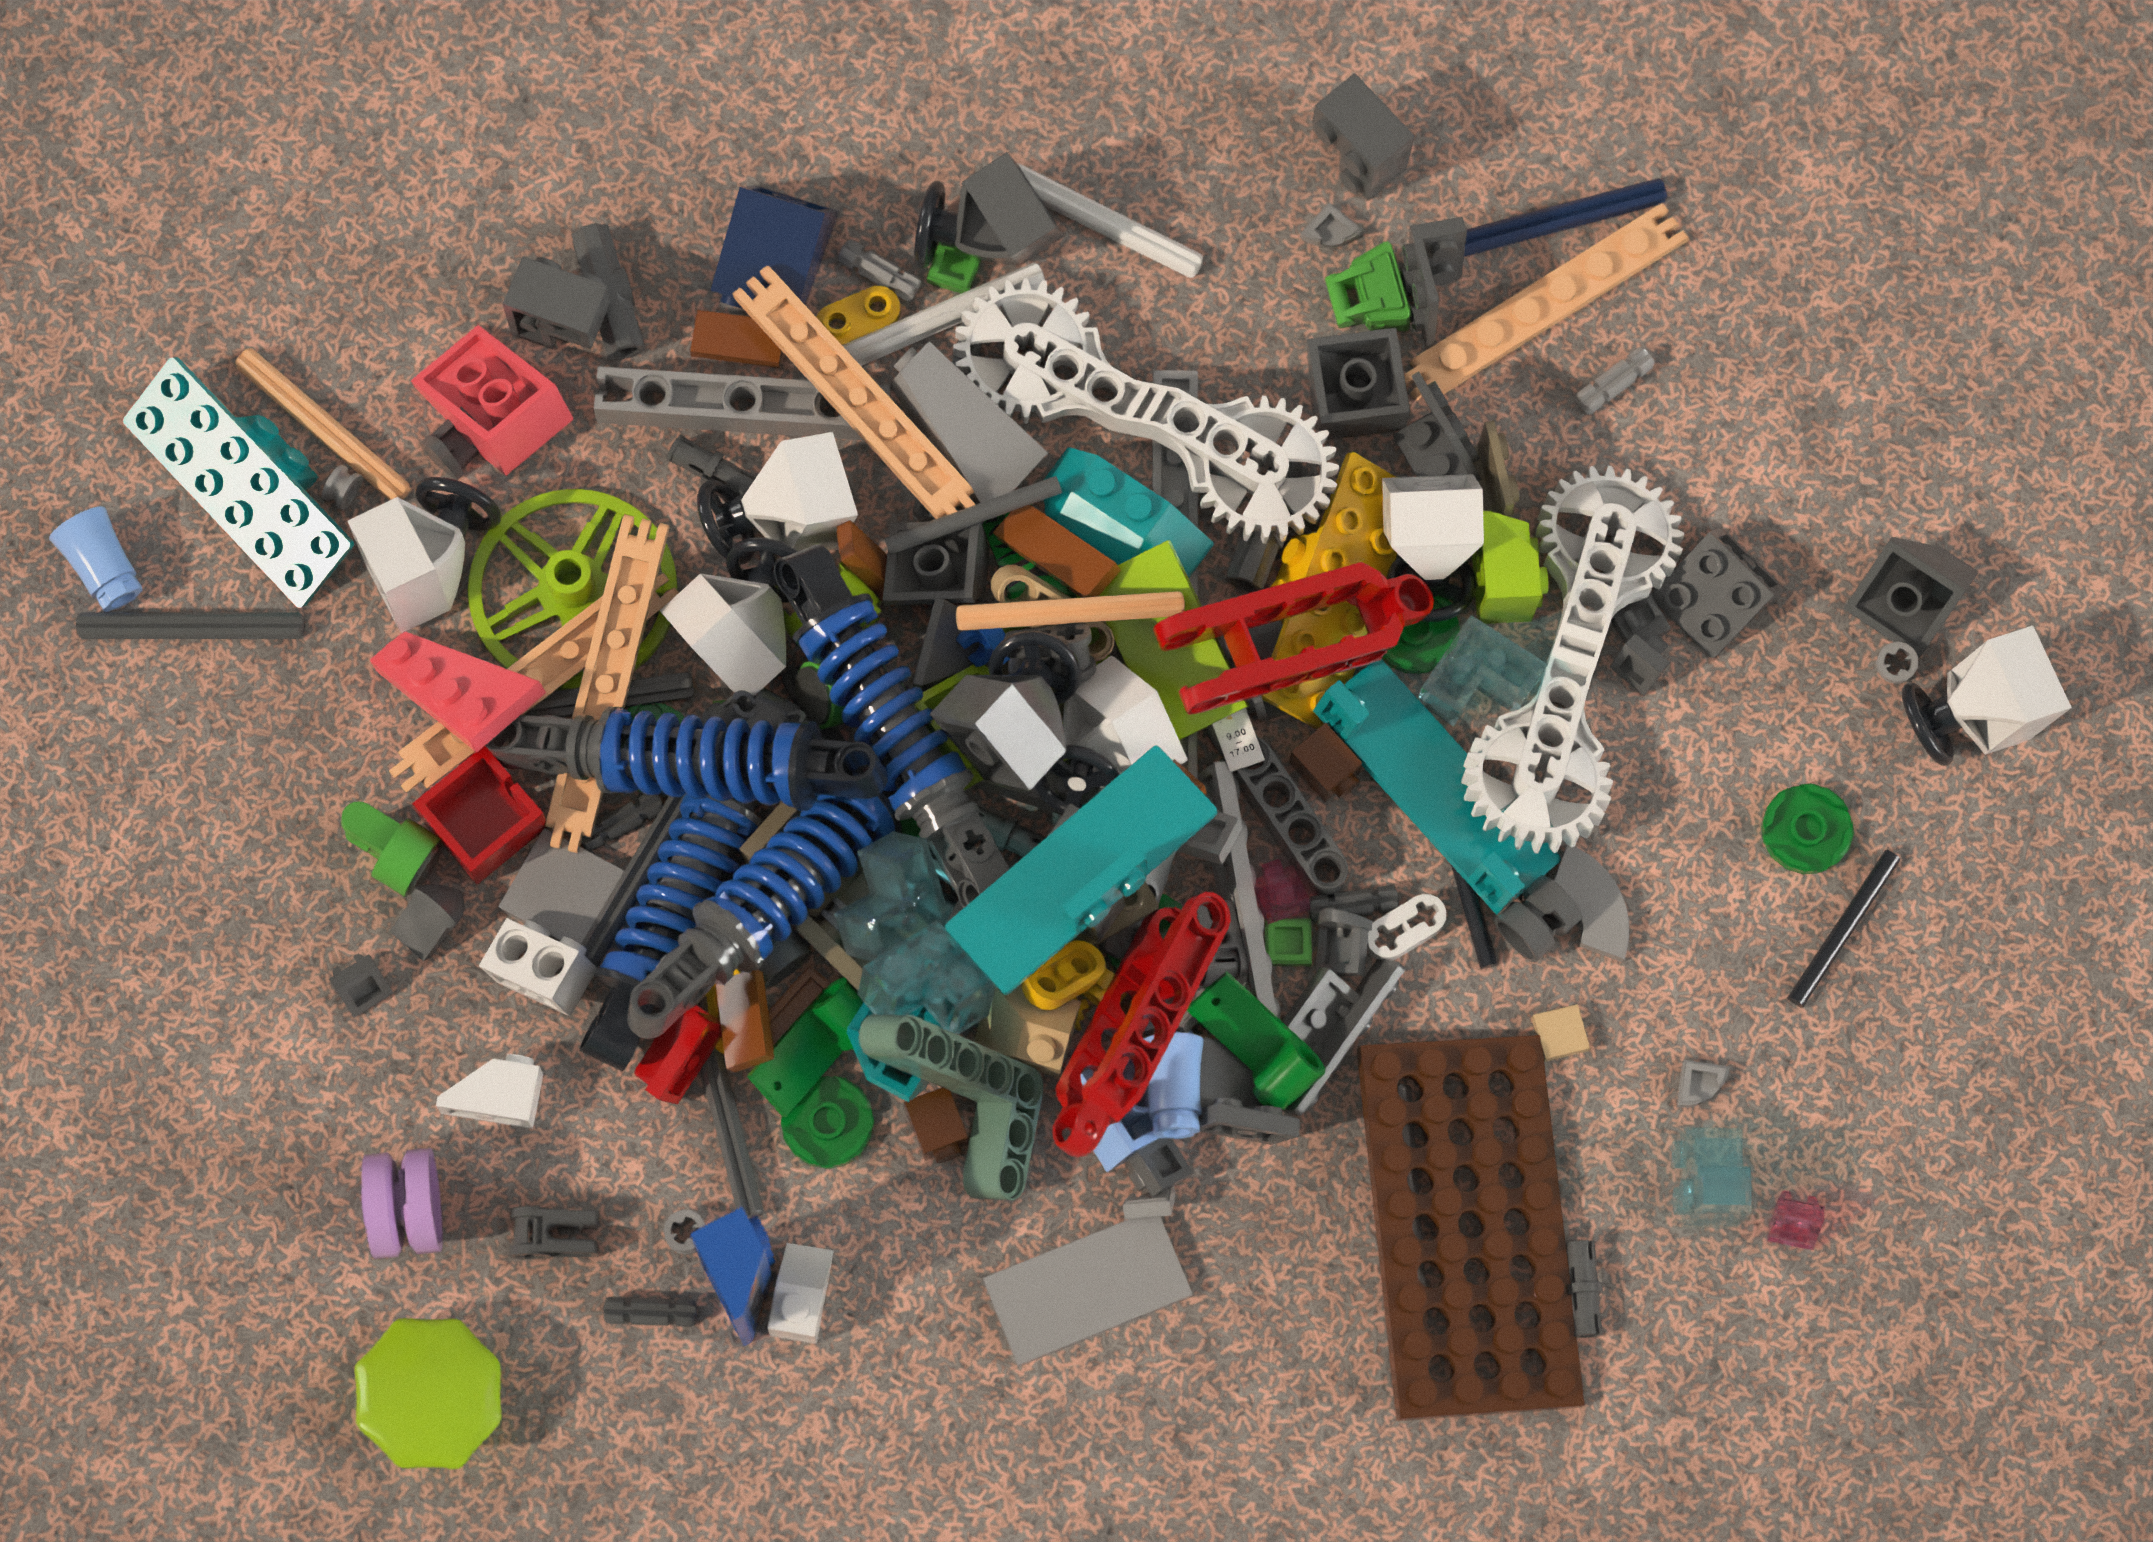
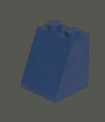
[710,185,839,308]

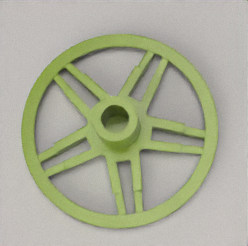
[468,489,678,691]

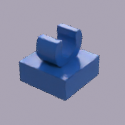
[956,628,1010,667]

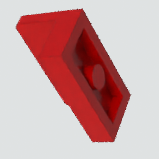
[634,1004,722,1105]

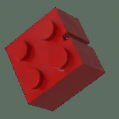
[412,746,547,885]

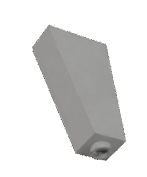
[890,342,1048,524]

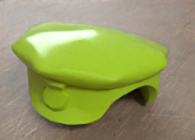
[354,1318,502,1469]

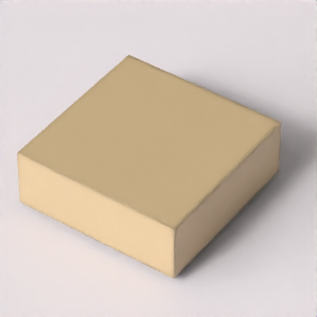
[1532,1004,1590,1062]

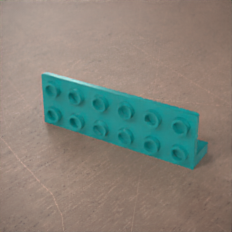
[1313,659,1561,915]

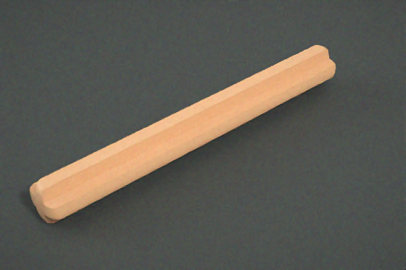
[235,348,411,500]
[956,591,1185,631]

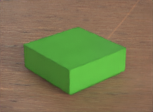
[926,242,982,293]
[1264,918,1312,966]

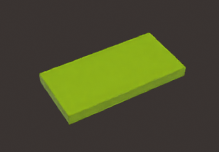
[1098,540,1250,740]

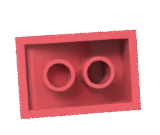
[411,325,574,476]

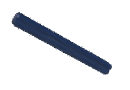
[1464,178,1667,257]

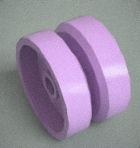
[361,1148,443,1259]

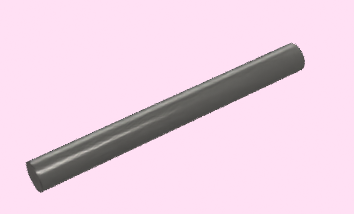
[884,476,1062,555]

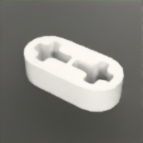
[1367,894,1446,961]

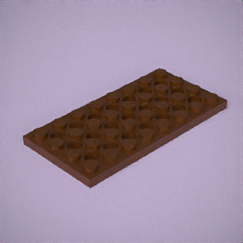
[1356,1035,1585,1421]

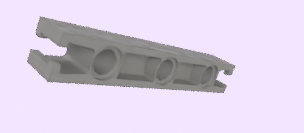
[594,366,891,440]

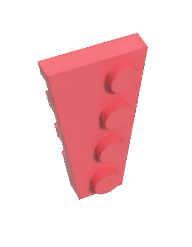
[370,632,546,753]

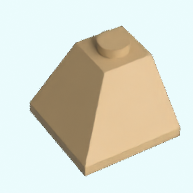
[974,980,1081,1078]

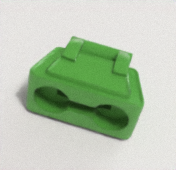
[1325,241,1411,331]

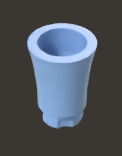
[49,506,143,612]
[1144,1033,1204,1139]

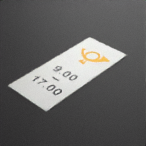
[1213,708,1265,772]

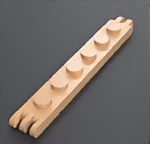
[1404,203,1689,401]
[732,266,976,519]
[546,514,670,853]
[389,573,679,793]

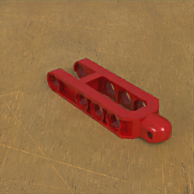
[1153,562,1434,715]
[1053,892,1231,1158]

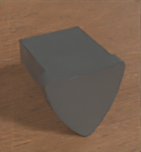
[420,407,480,480]
[390,884,465,961]
[1315,908,1372,976]

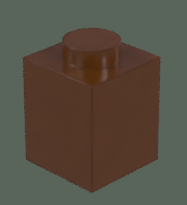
[1289,723,1362,802]
[904,1087,968,1164]

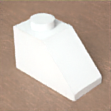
[436,1054,543,1129]
[768,1243,834,1344]

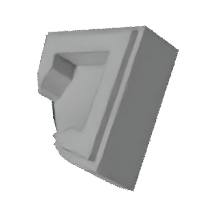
[1300,202,1363,248]
[1677,1060,1730,1108]
[1123,1186,1176,1219]

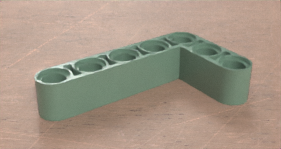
[859,1014,1043,1200]

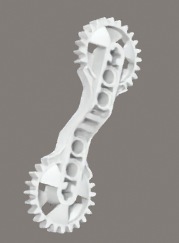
[953,278,1339,544]
[1461,466,1684,853]

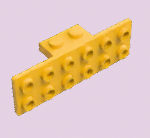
[1261,452,1397,730]

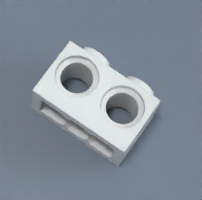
[479,918,597,1016]

